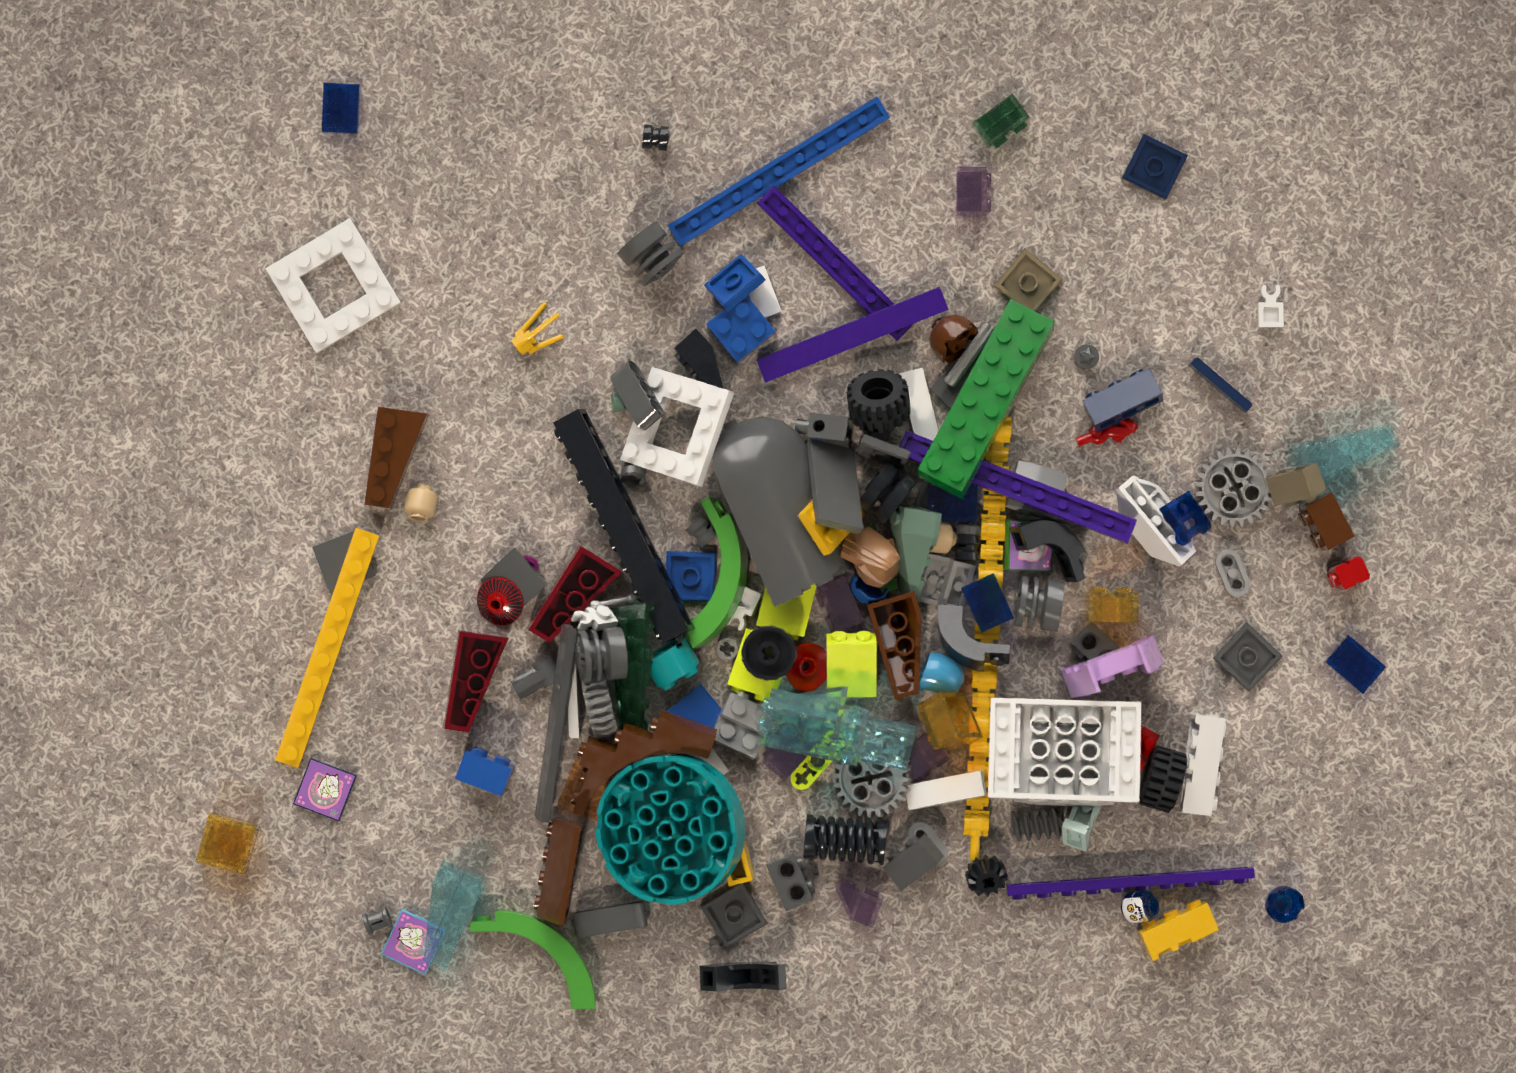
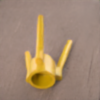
[511,302,563,355]

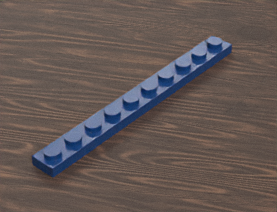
[667,97,890,247]

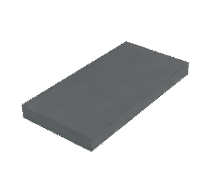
[807,439,863,534]

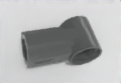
[510,656,556,699]

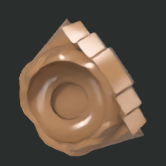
[841,527,900,588]

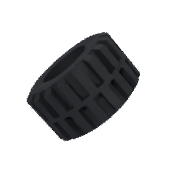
[846,369,911,433]
[1139,745,1187,813]

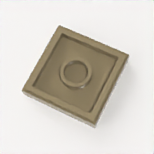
[993,248,1063,312]

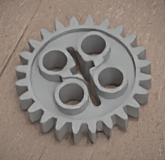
[1194,447,1273,527]
[833,737,912,818]

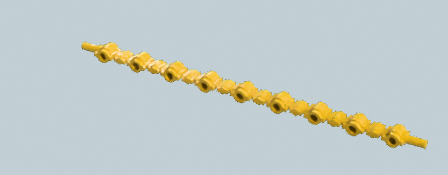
[963,417,1012,861]

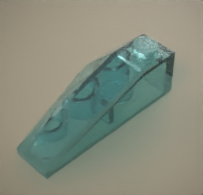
[423,860,488,971]

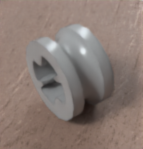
[716,638,738,660]

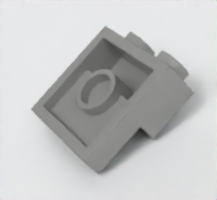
[714,691,776,760]

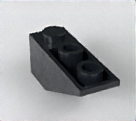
[674,329,724,389]

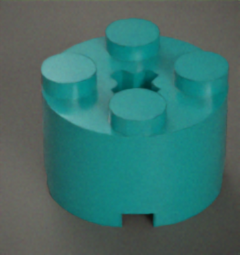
[642,636,700,691]

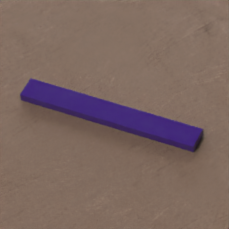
[756,185,914,341]
[756,286,949,383]

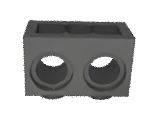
[1070,621,1120,660]
[766,852,816,911]

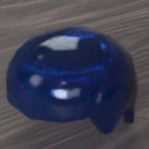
[1265,885,1305,923]

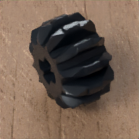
[965,854,1008,897]

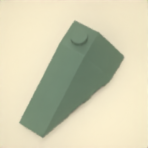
[890,505,942,602]

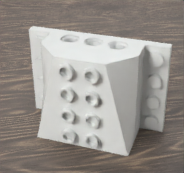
[988,698,1141,806]

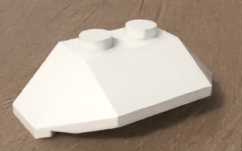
[1116,475,1196,566]

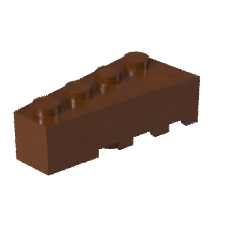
[364,407,429,509]

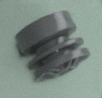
[617,221,683,286]
[1013,576,1064,632]
[575,627,628,683]

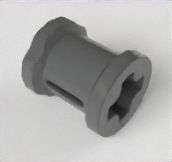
[362,906,393,935]

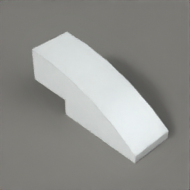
[905,771,987,810]

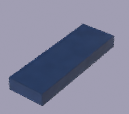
[1188,357,1253,413]

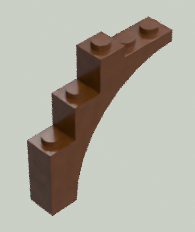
[571,710,717,816]

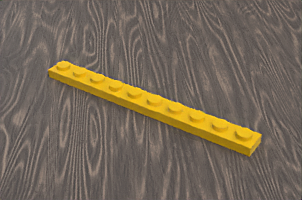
[275,527,380,768]

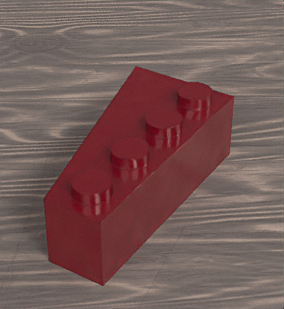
[527,545,622,643]
[443,630,509,733]

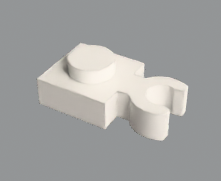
[1257,285,1284,328]
[727,586,763,631]
[571,606,618,631]

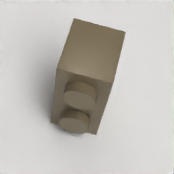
[1265,462,1326,507]

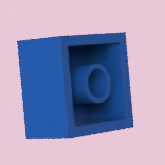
[707,296,777,363]
[455,746,515,796]

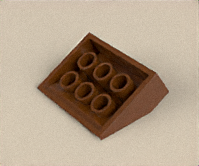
[533,817,584,926]

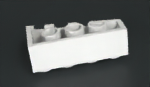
[1179,713,1226,816]

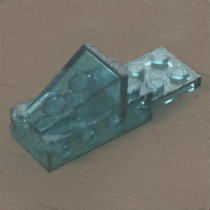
[757,686,917,771]

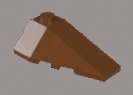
[867,591,922,700]

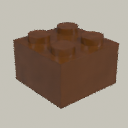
[1298,492,1355,551]

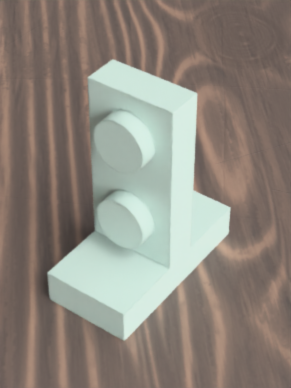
[1062,805,1102,852]

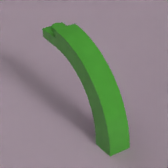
[685,497,748,649]
[470,909,597,1009]

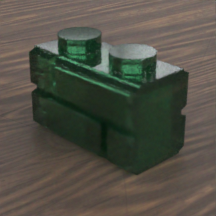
[972,94,1030,149]

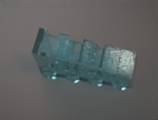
[1286,424,1401,483]

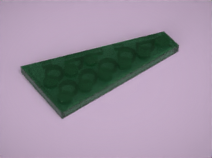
[609,602,654,730]

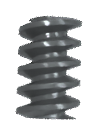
[1010,808,1062,842]

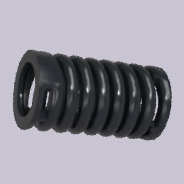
[803,814,887,865]

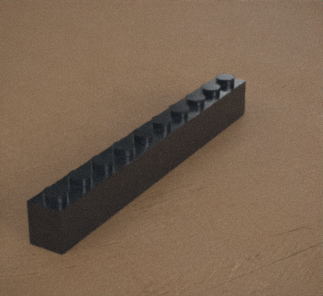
[553,409,695,643]

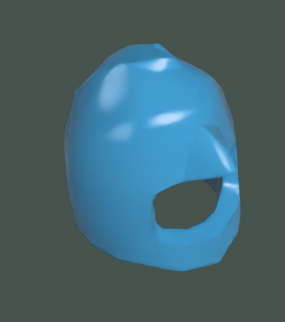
[919,652,965,703]

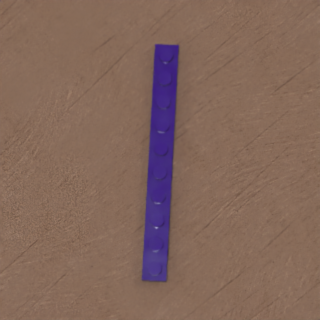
[899,430,1137,544]
[1006,866,1255,900]

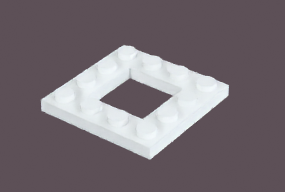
[266,218,401,353]
[620,367,734,487]

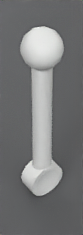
[590,594,635,609]

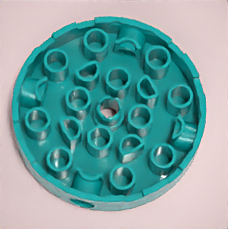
[595,753,746,905]

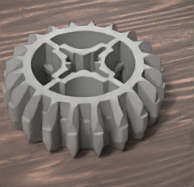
[581,672,618,738]

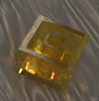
[1084,587,1139,623]
[917,692,983,750]
[195,812,260,875]

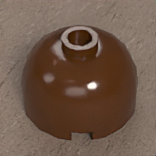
[929,314,978,363]

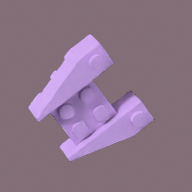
[1060,635,1164,700]

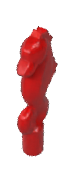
[1076,418,1138,447]

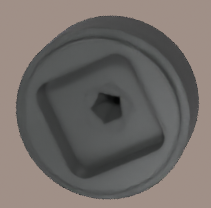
[1074,344,1099,369]
[621,465,646,487]
[956,520,981,536]

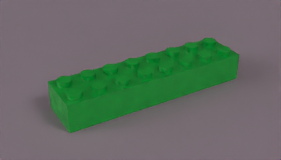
[918,299,1054,499]

